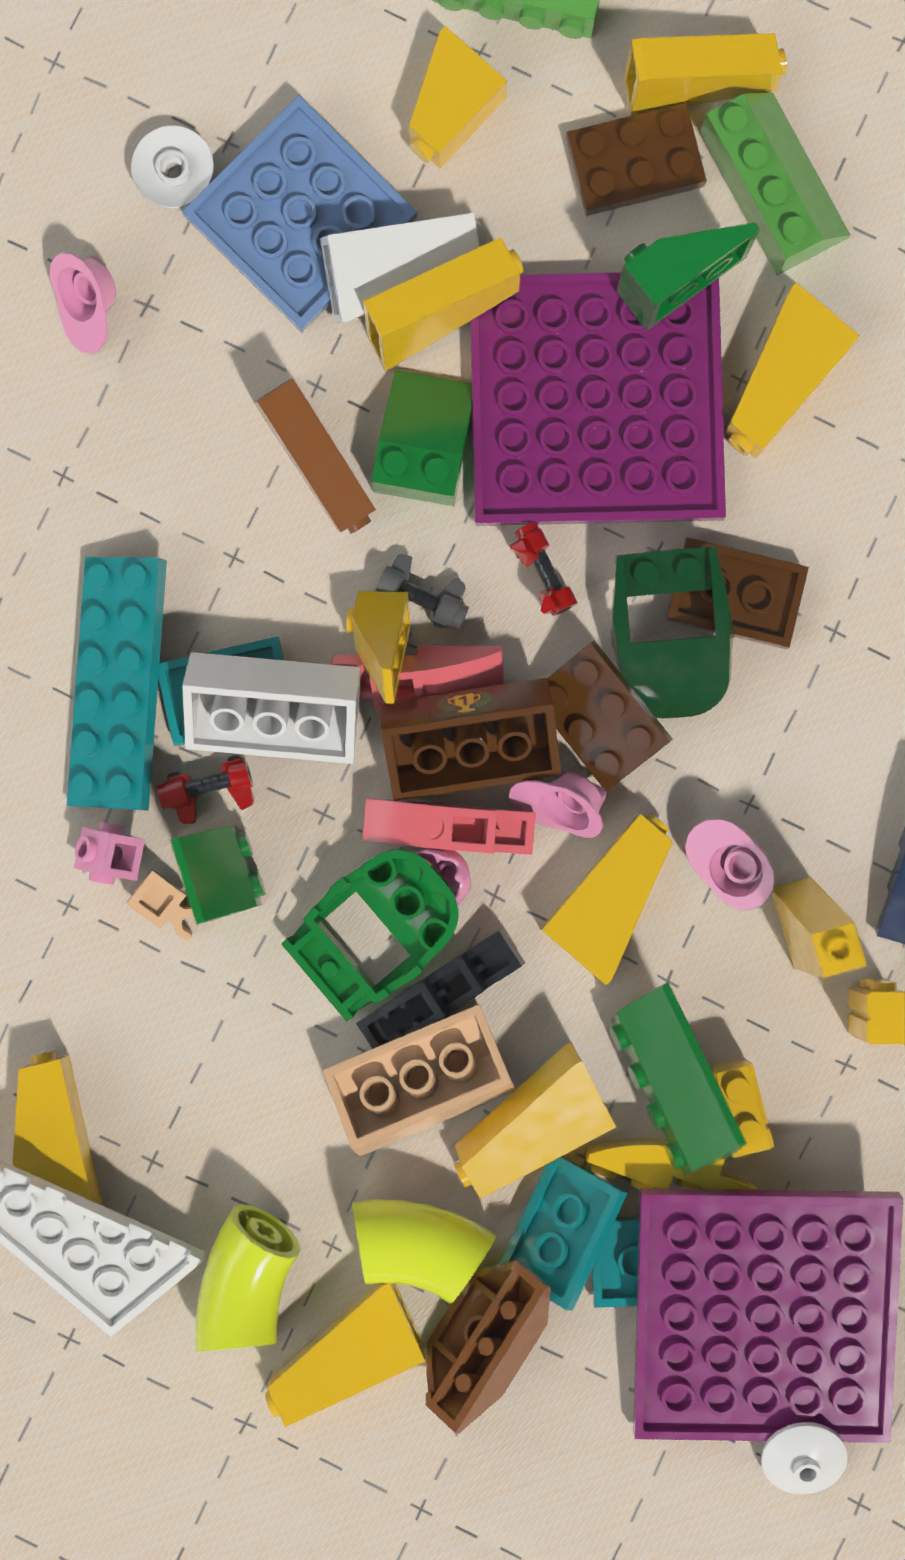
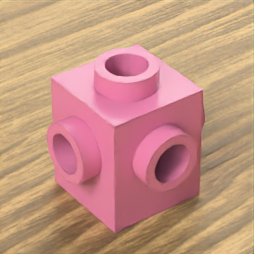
[74,822,145,885]

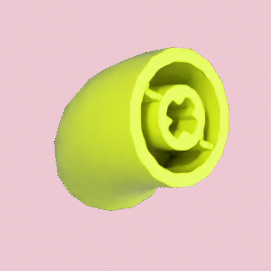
[352,1199,497,1304]
[195,1204,301,1351]

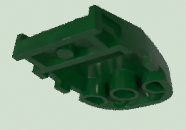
[610,545,734,719]

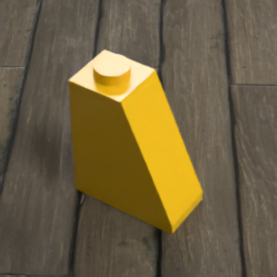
[409,26,507,169]

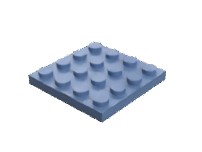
[182,95,417,333]

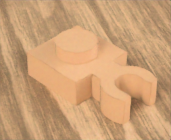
[127,868,194,940]

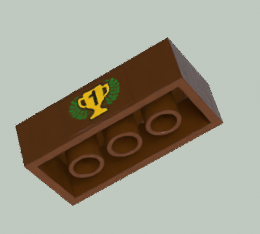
[379,678,562,801]

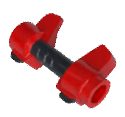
[509,522,578,616]
[156,755,255,824]

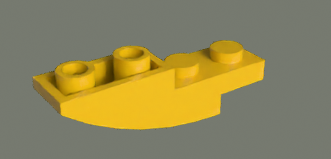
[584,1138,759,1190]

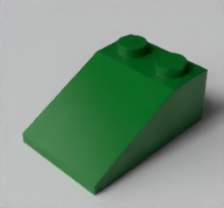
[617,222,760,331]
[371,370,473,506]
[170,825,266,925]

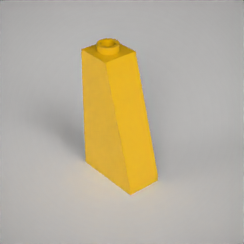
[624,33,787,116]
[363,237,524,371]
[725,282,860,459]
[540,813,673,986]
[772,877,867,978]
[454,1042,616,1199]
[12,1050,102,1204]
[265,1283,426,1427]

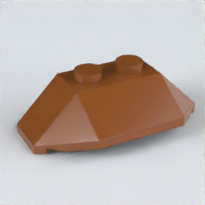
[426,1261,551,1433]

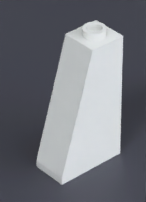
[320,213,484,324]

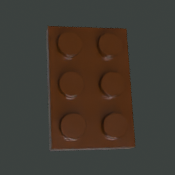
[566,102,707,216]
[666,537,809,650]
[547,640,673,792]

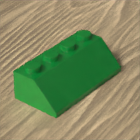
[609,982,747,1177]

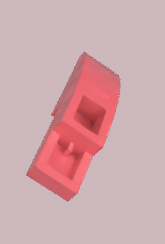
[331,646,505,709]
[362,798,536,855]

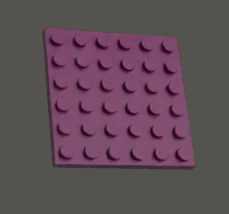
[471,272,726,526]
[633,1188,903,1443]

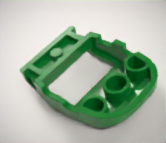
[281,850,459,1022]

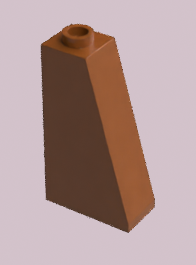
[254,378,376,534]

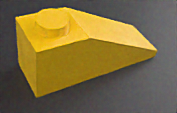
[346,591,411,704]

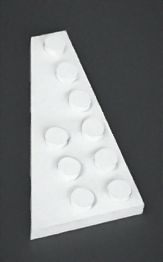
[0,1160,205,1337]

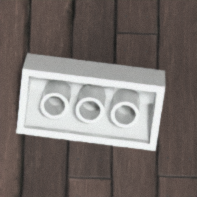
[183,652,361,764]

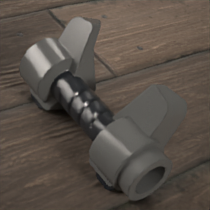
[376,554,470,629]

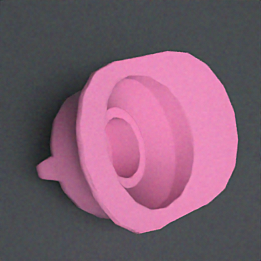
[50,252,116,354]
[509,772,606,838]
[685,819,775,910]

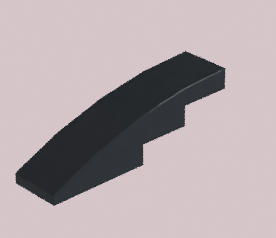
[356,928,525,1049]

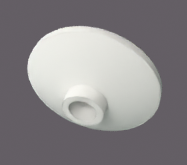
[131,125,214,209]
[761,1422,847,1494]

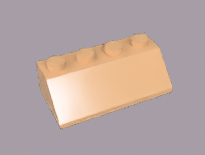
[322,1004,516,1156]

